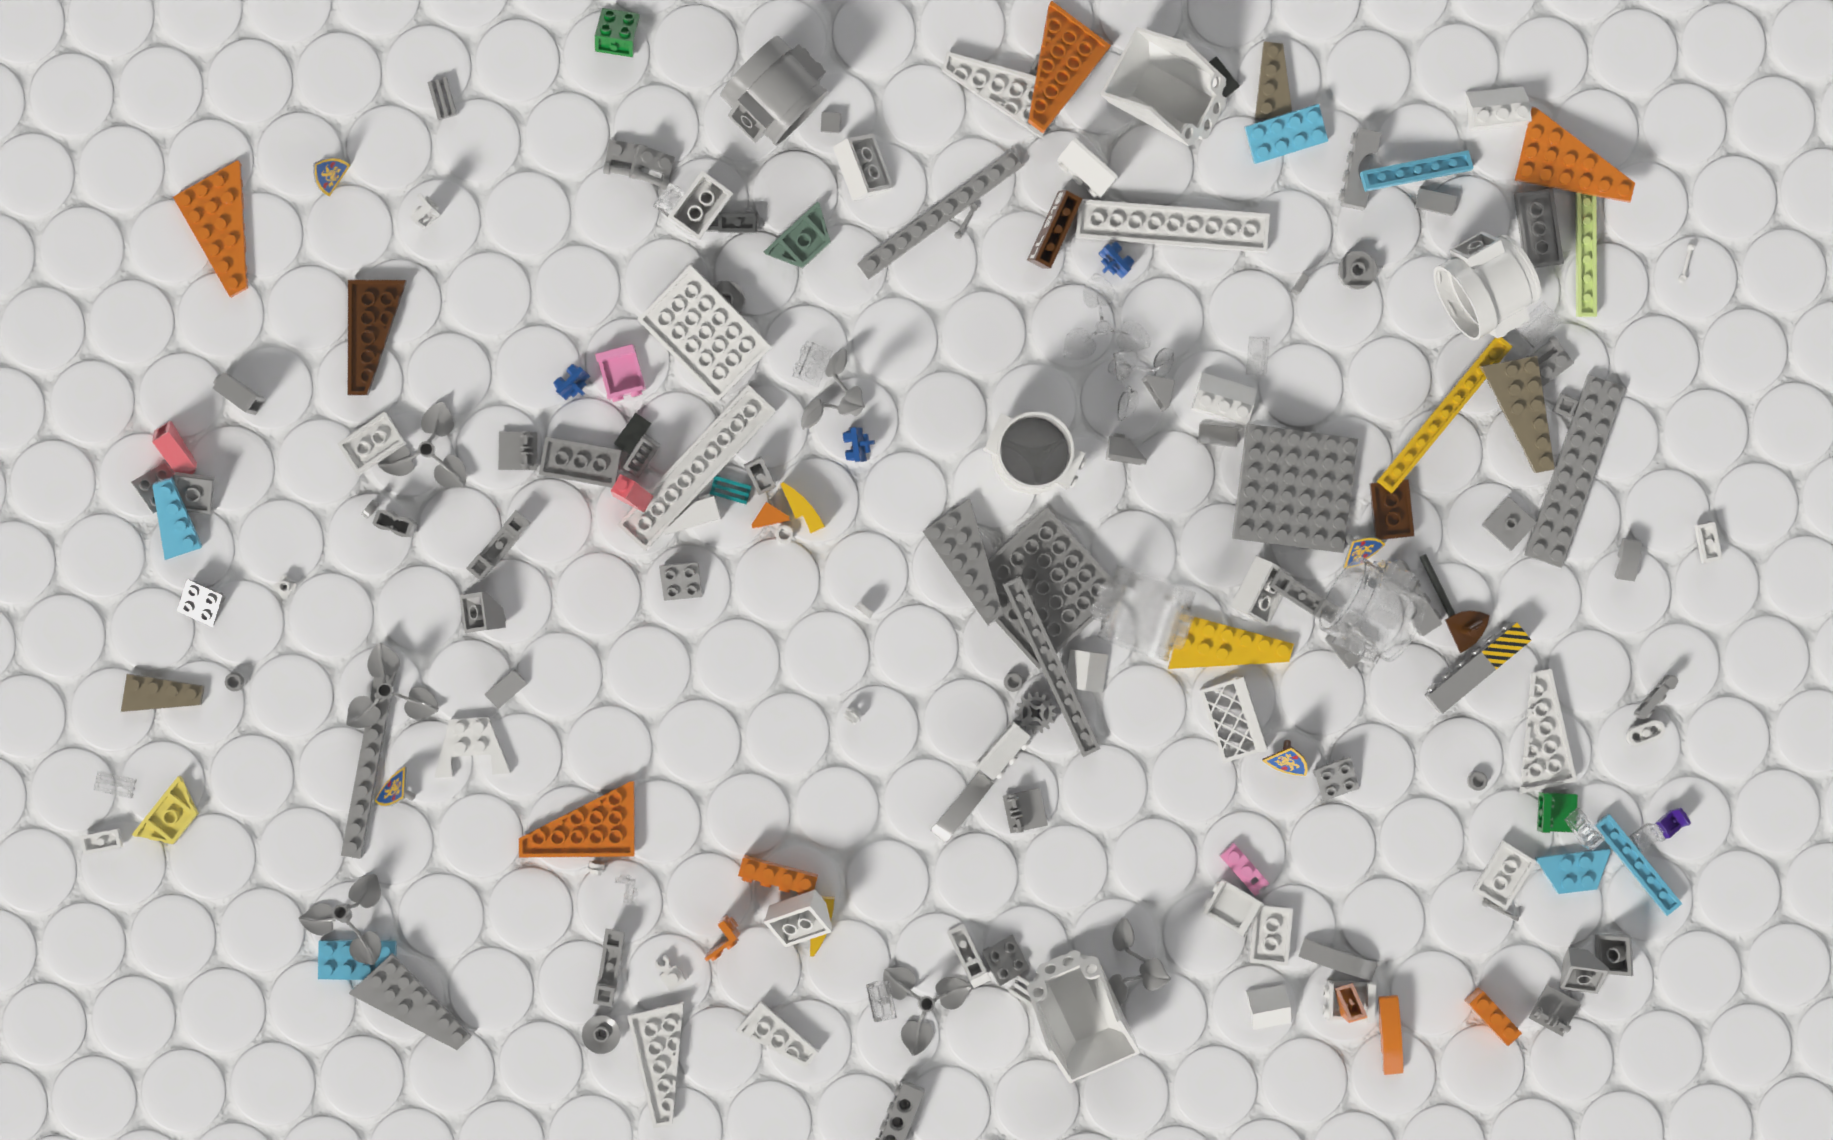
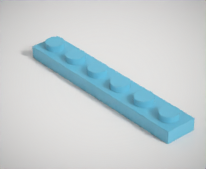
[1360,150,1474,192]
[1593,814,1682,916]

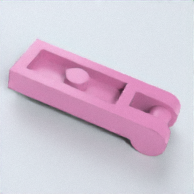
[1219,843,1270,896]

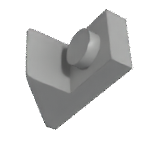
[744,456,776,495]

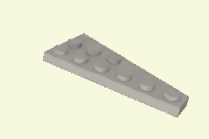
[922,499,1004,625]

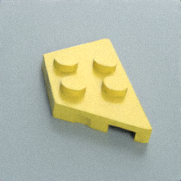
[132,776,199,844]

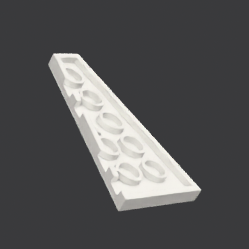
[942,52,1044,138]
[1519,668,1577,794]
[627,1002,684,1129]

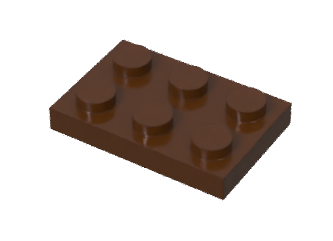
[1369,479,1415,540]

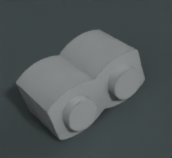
[372,510,418,537]

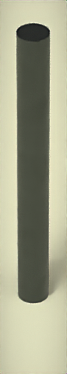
[1419,554,1455,617]

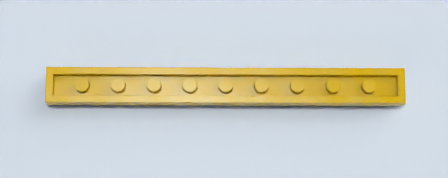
[1377,337,1513,493]

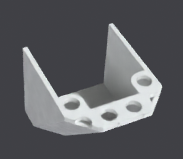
[1100,27,1226,146]
[1027,950,1140,1083]

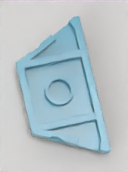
[1535,849,1610,894]

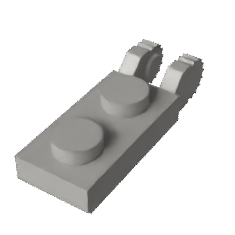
[1634,675,1679,719]

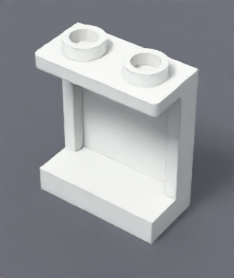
[1203,879,1265,937]
[1323,980,1376,1023]

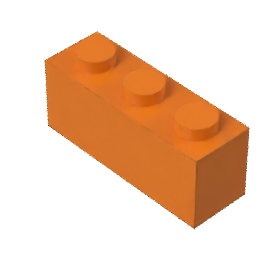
[1464,988,1522,1046]

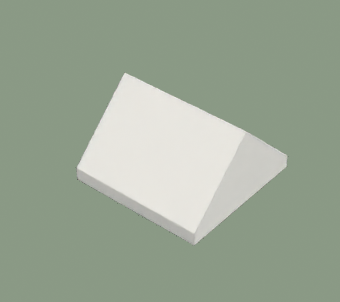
[1066,649,1108,693]
[1246,984,1291,1030]

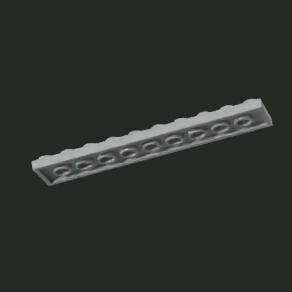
[1524,375,1625,568]

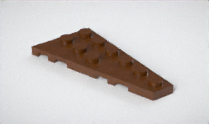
[347,280,407,396]

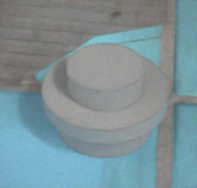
[225,672,245,691]

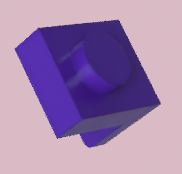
[1655,808,1691,839]

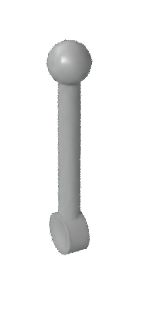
[954,203,978,239]
[1482,899,1519,921]

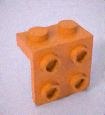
[704,915,740,961]

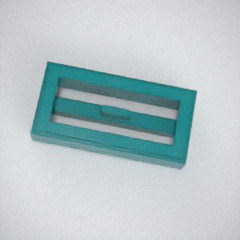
[709,476,752,505]

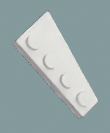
[736,1001,819,1067]

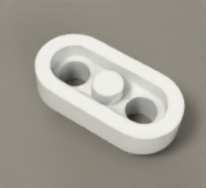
[1626,720,1665,746]

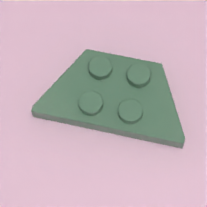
[763,202,831,269]

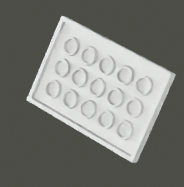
[637,265,772,401]

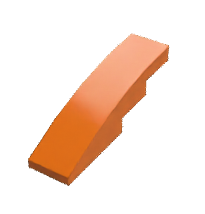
[1378,995,1403,1075]

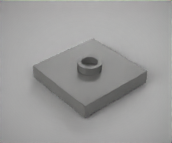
[174,472,215,515]
[1482,497,1537,551]

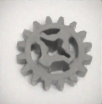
[1015,692,1057,734]

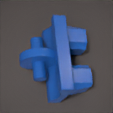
[1098,242,1135,279]
[553,364,590,400]
[843,427,875,462]

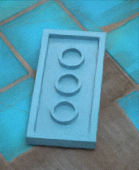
[1244,104,1328,164]
[318,940,397,980]

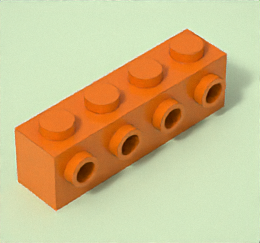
[738,855,818,895]

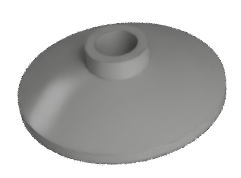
[582,1015,621,1054]

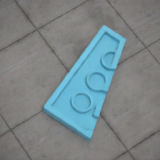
[152,477,202,560]

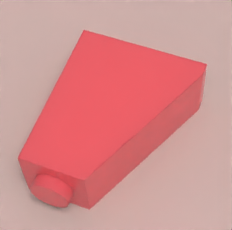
[152,420,197,474]
[611,474,654,513]

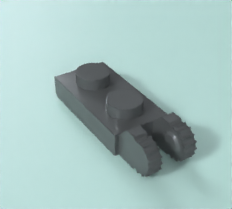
[706,213,757,233]

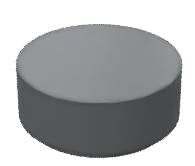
[361,500,379,519]
[1004,672,1023,692]
[1467,771,1488,791]

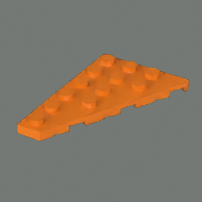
[1028,1,1111,133]
[1515,107,1635,203]
[173,160,248,298]
[519,781,635,858]

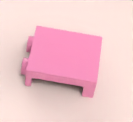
[595,344,646,402]

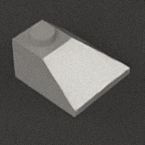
[1105,433,1147,466]
[459,591,506,633]
[1560,947,1609,994]

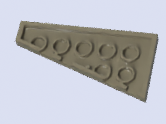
[1479,356,1555,473]

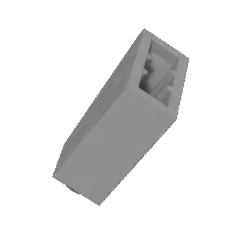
[213,372,266,415]

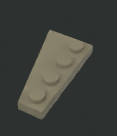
[1255,41,1292,120]
[121,674,205,712]

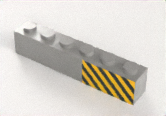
[1425,622,1532,714]

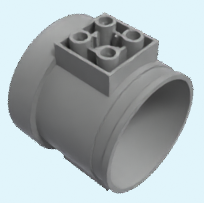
[720,36,828,146]

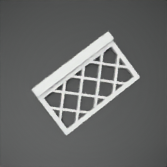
[1200,676,1268,763]

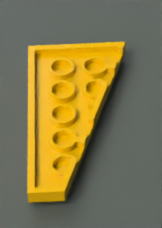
[1168,614,1294,669]

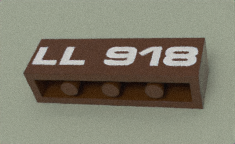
[1027,190,1082,269]

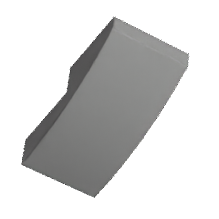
[1614,538,1642,581]

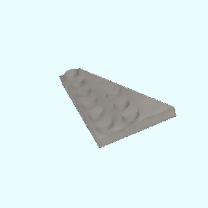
[349,953,472,1050]

